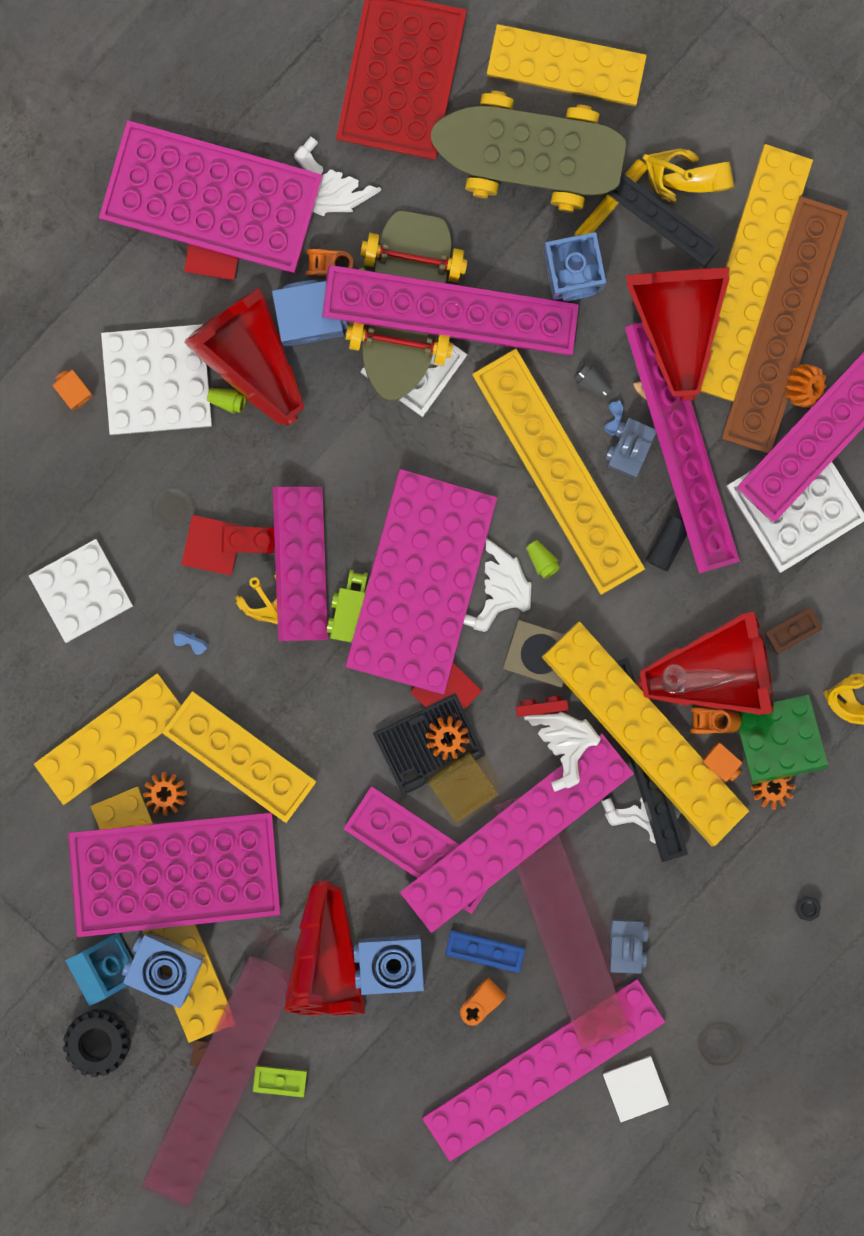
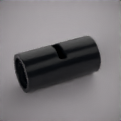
[645,515,687,572]

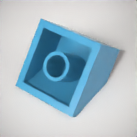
[65,933,132,1006]

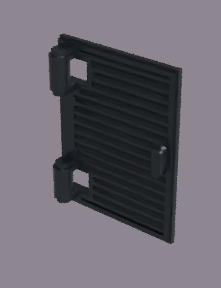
[373,693,485,795]

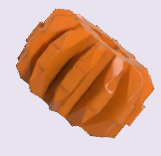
[785,364,827,408]
[425,716,469,760]
[143,772,187,816]
[751,776,795,809]

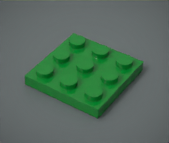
[736,695,828,785]

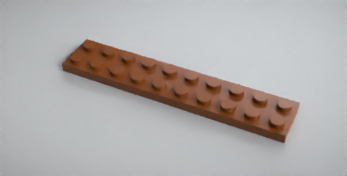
[721,196,848,454]

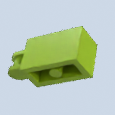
[327,569,368,642]

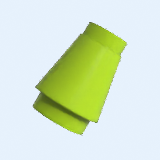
[207,387,246,414]
[526,540,561,579]

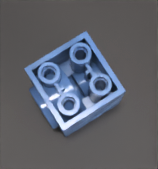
[543,232,606,301]
[272,280,347,347]
[122,931,205,1008]
[354,935,424,995]

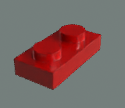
[222,526,274,553]
[515,695,568,717]

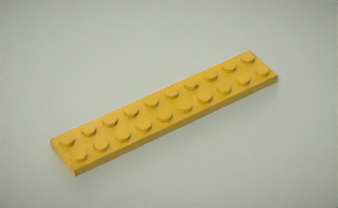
[701,144,813,402]
[472,349,645,595]
[542,622,749,847]
[90,786,237,1043]

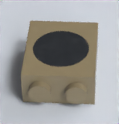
[503,620,564,688]

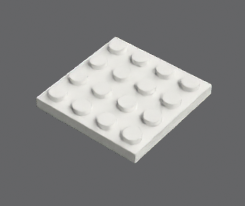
[101,324,212,435]
[726,462,864,573]

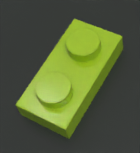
[253,1065,307,1097]

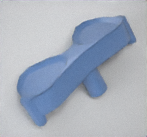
[604,400,624,436]
[173,630,209,655]

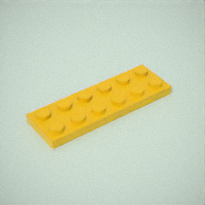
[487,24,646,106]
[34,673,181,805]
[162,691,316,823]

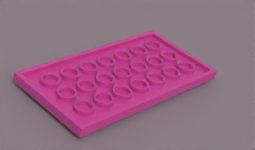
[99,120,324,274]
[345,469,497,695]
[67,813,280,937]

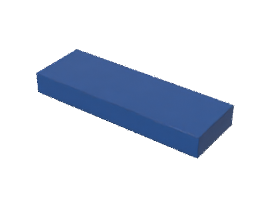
[445,930,525,973]

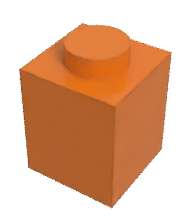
[52,370,94,411]
[702,742,742,782]

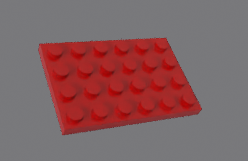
[336,0,467,161]

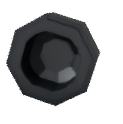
[795,895,821,921]

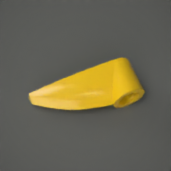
[662,162,735,192]

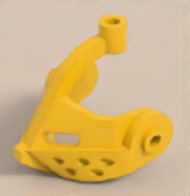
[642,148,699,203]
[235,572,278,624]
[823,673,864,725]

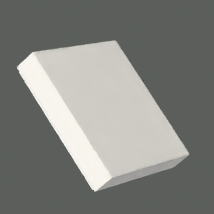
[603,1056,669,1122]

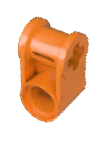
[306,249,355,278]
[690,708,741,734]
[460,977,507,1026]

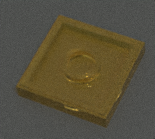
[427,752,499,823]

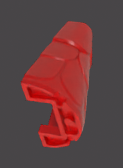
[626,267,730,401]
[184,288,304,426]
[637,611,774,715]
[285,881,365,1016]

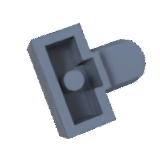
[605,418,656,479]
[609,919,648,974]

